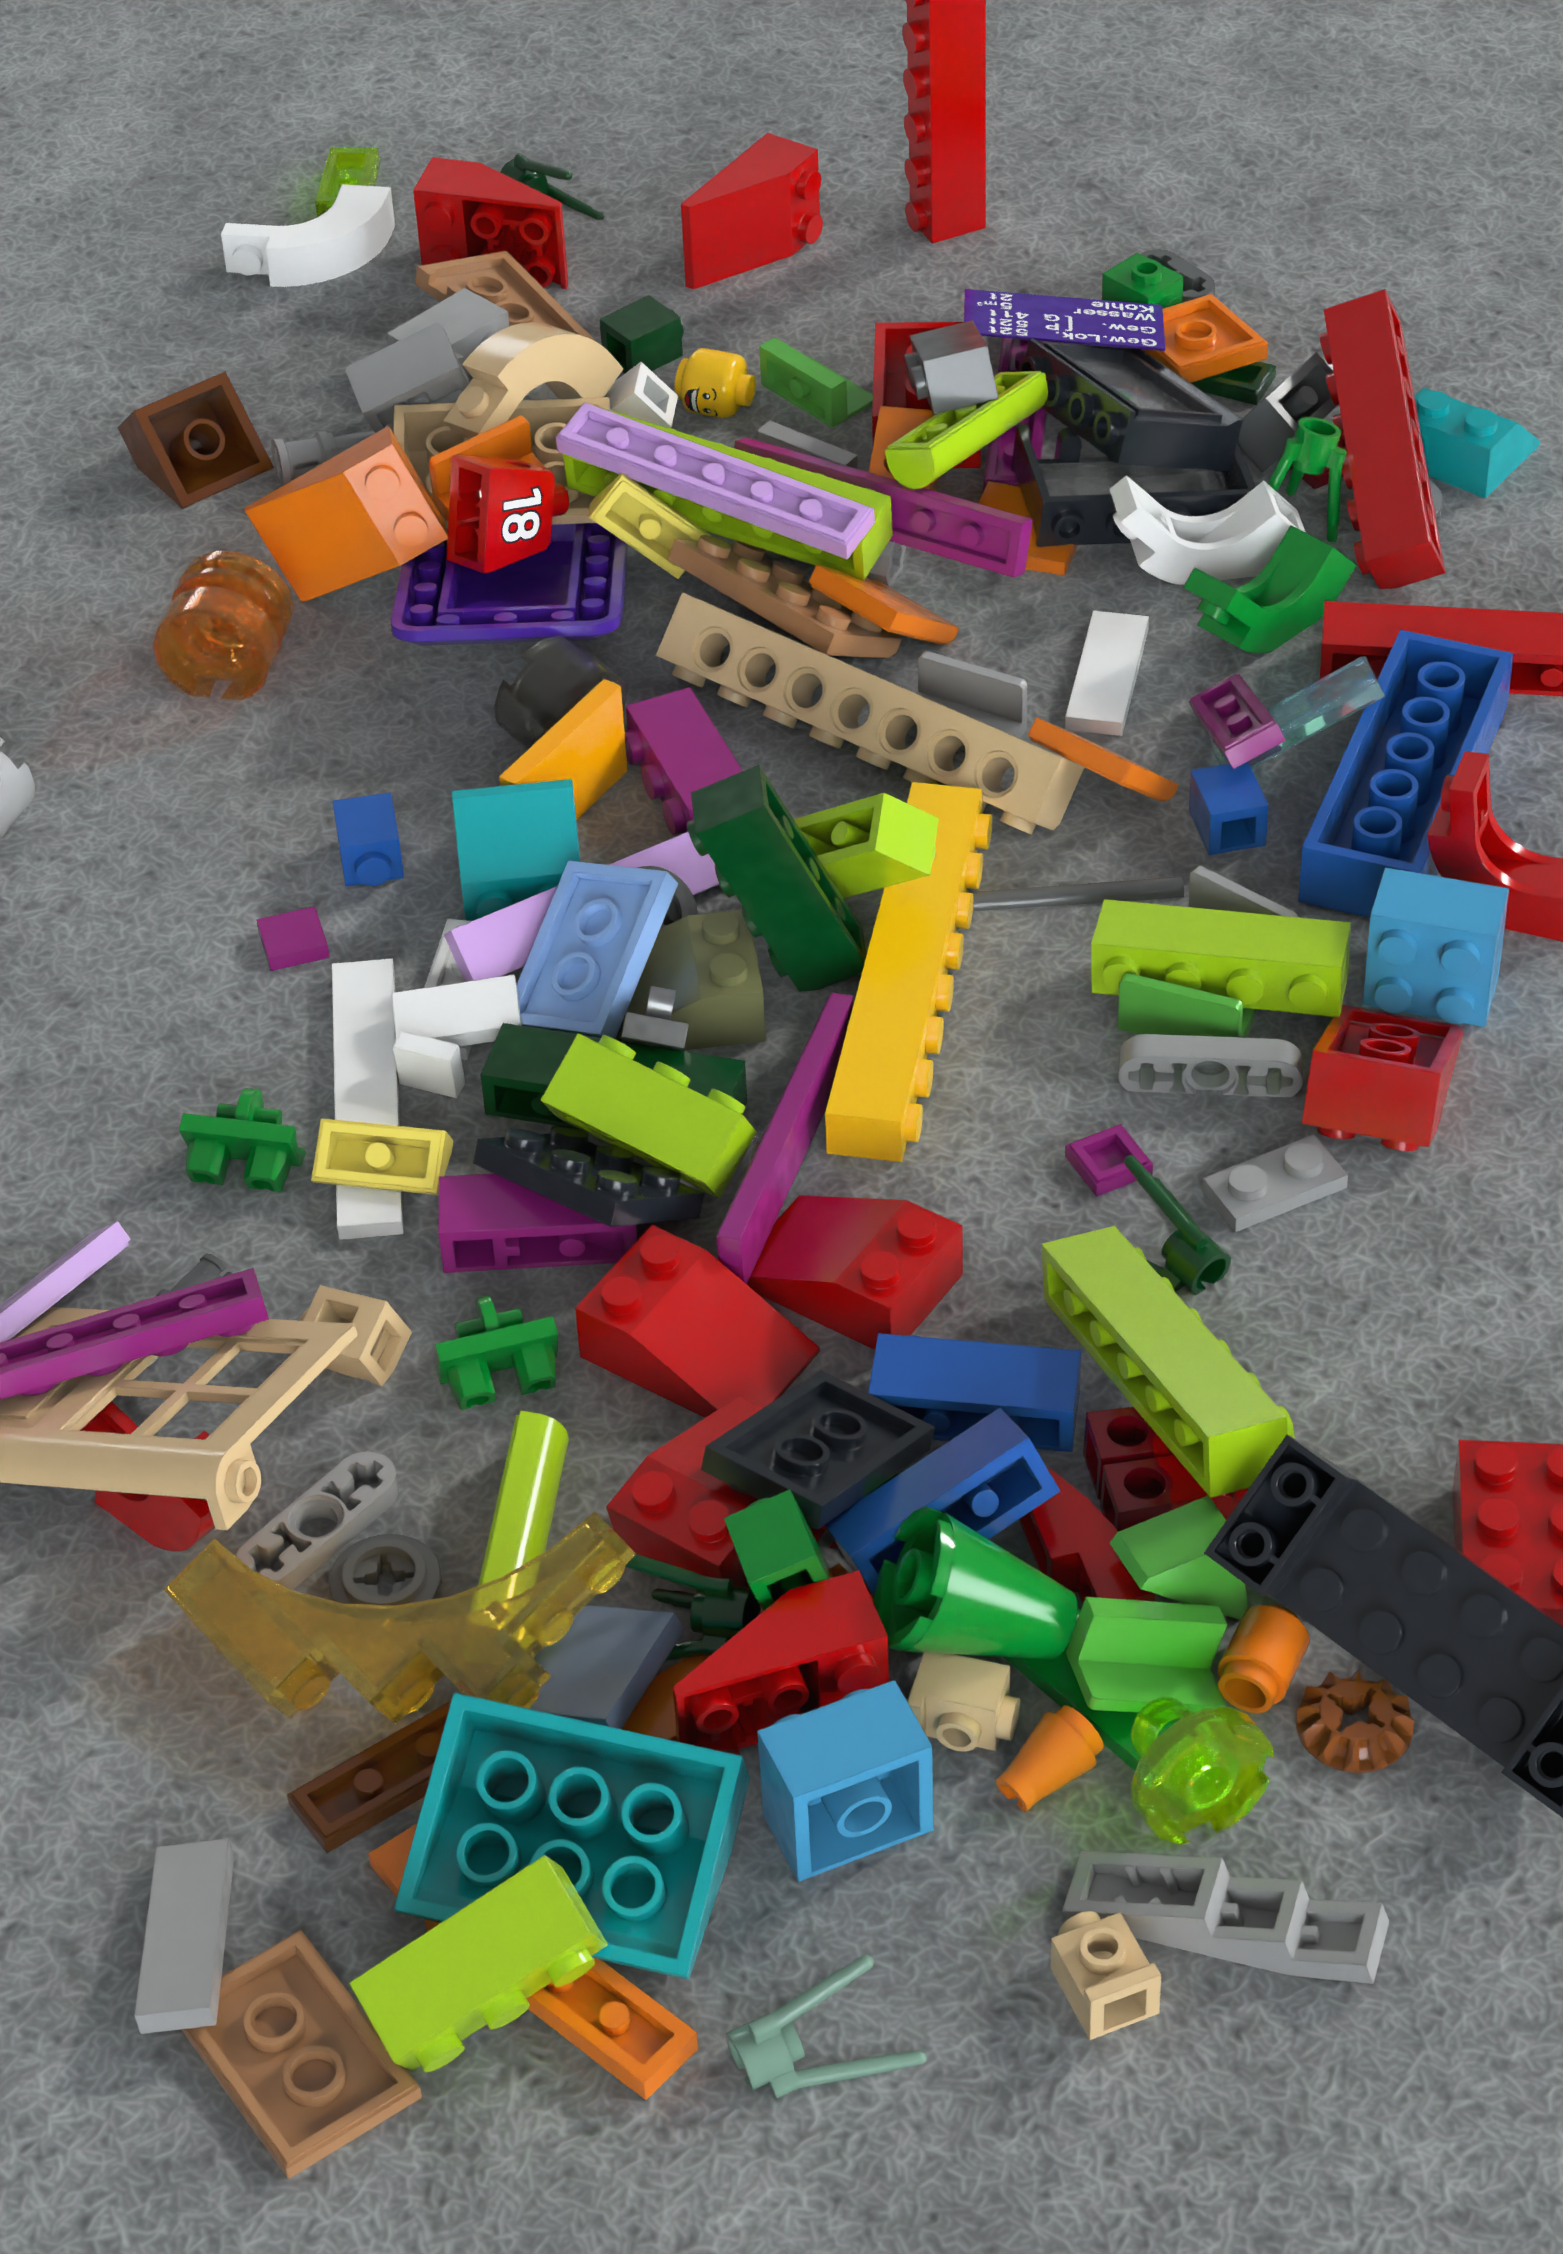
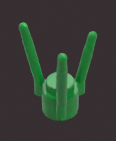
[1267,417,1347,543]

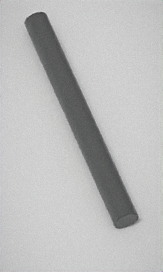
[967,876,1184,911]

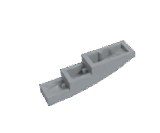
[1062,1851,1389,1984]

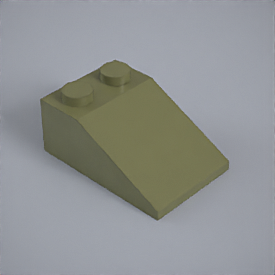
[616,910,766,1051]

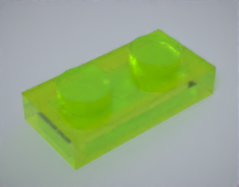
[315,147,380,217]

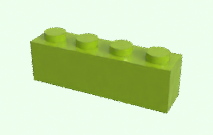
[1091,899,1351,1017]

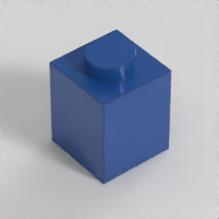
[1189,761,1269,855]
[332,792,404,886]

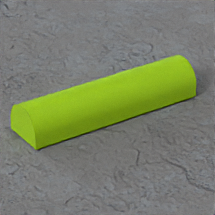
[885,371,1048,489]
[466,1410,569,1669]

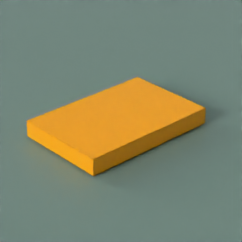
[499,679,628,820]

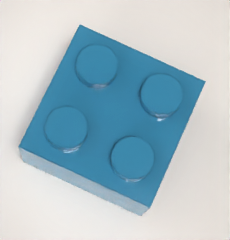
[1362,867,1509,1027]
[757,1680,934,1882]

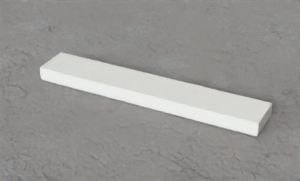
[332,958,404,1240]

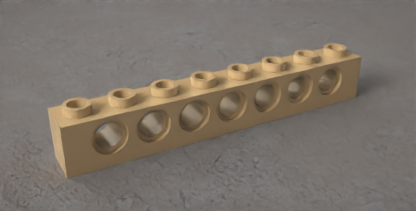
[656,592,1084,835]

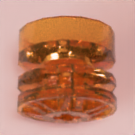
[153,551,294,700]

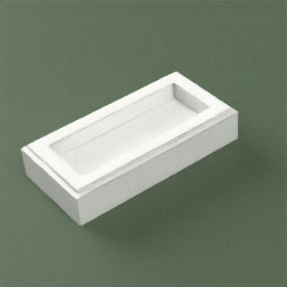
[392,975,522,1047]

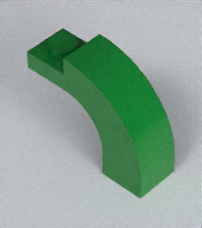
[1183,525,1357,654]

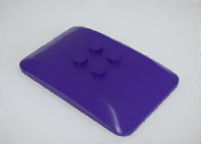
[391,523,628,646]

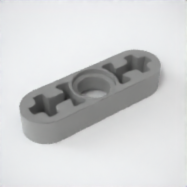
[1118,1034,1303,1097]
[235,1451,399,1600]

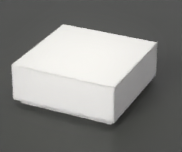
[393,1031,465,1098]

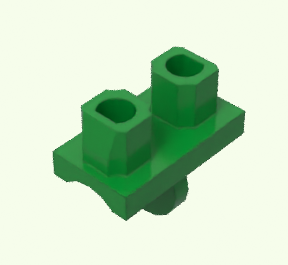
[179,1088,306,1192]
[435,1295,558,1410]

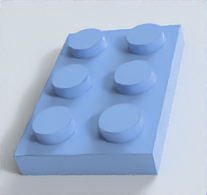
[517,861,678,1039]

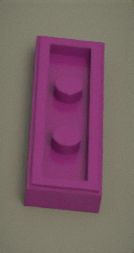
[1188,674,1286,769]

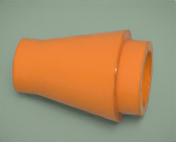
[995,1705,1104,1813]

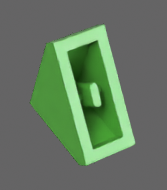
[1110,1496,1248,1620]

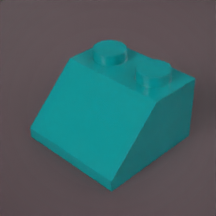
[1414,387,1541,498]
[452,779,581,921]

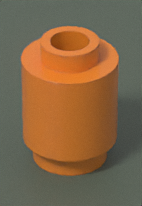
[1218,1605,1310,1713]

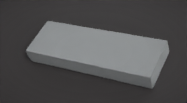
[134,1838,235,2034]

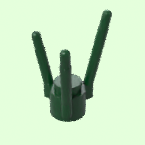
[500,153,604,220]
[1124,1155,1231,1295]
[590,1543,761,1661]

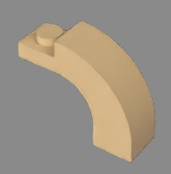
[443,322,623,439]

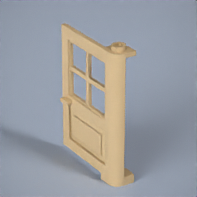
[0,1307,358,1530]

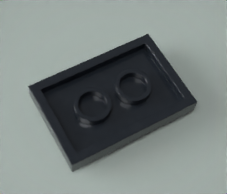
[473,1125,705,1227]
[701,1370,935,1530]

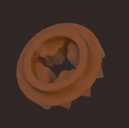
[1296,1668,1414,1773]

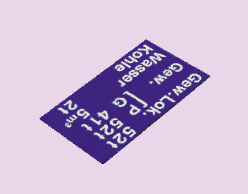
[964,289,1166,351]

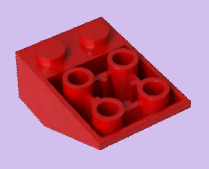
[413,157,569,289]
[673,1570,889,1756]

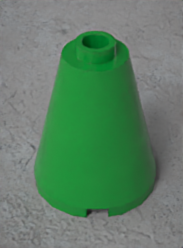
[874,1506,1081,1660]

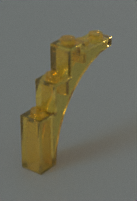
[164,1512,636,1724]

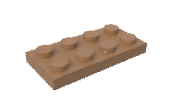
[667,535,902,659]

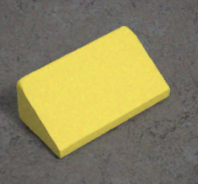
[589,473,711,579]
[311,1118,454,1195]

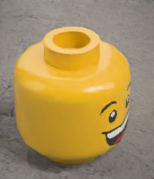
[675,348,756,418]

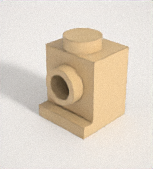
[299,1285,412,1386]
[907,1653,1020,1751]
[1050,1911,1161,2040]

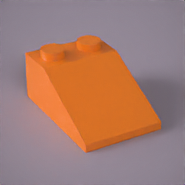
[244,426,448,601]

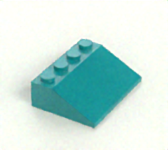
[394,1693,750,1980]

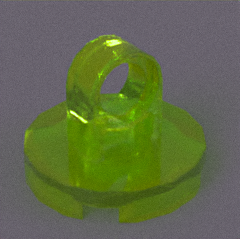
[1131,1697,1274,1844]

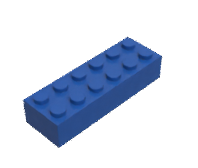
[1298,630,1514,918]

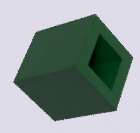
[599,295,684,373]

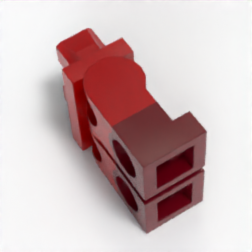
[1083,1407,1250,1532]

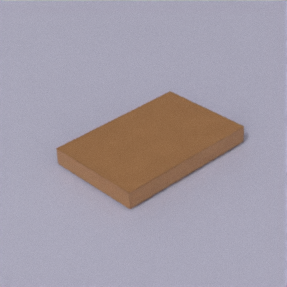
[181,1930,422,2179]

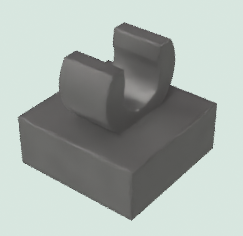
[621,986,689,1051]

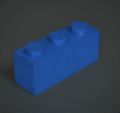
[868,1333,1081,1452]
[825,1408,1060,1598]

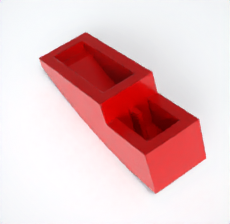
[1019,1466,1155,1604]

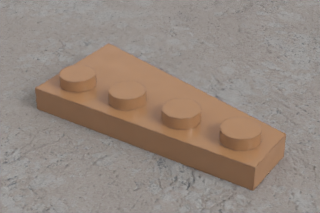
[415,251,595,341]

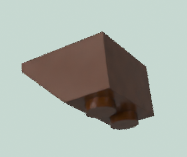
[117,371,274,509]

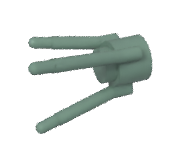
[725,1955,927,2099]

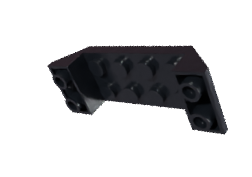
[1204,1435,1563,1818]

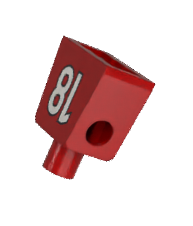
[446,455,569,573]

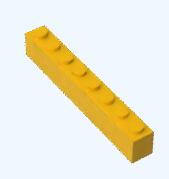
[825,782,992,1162]

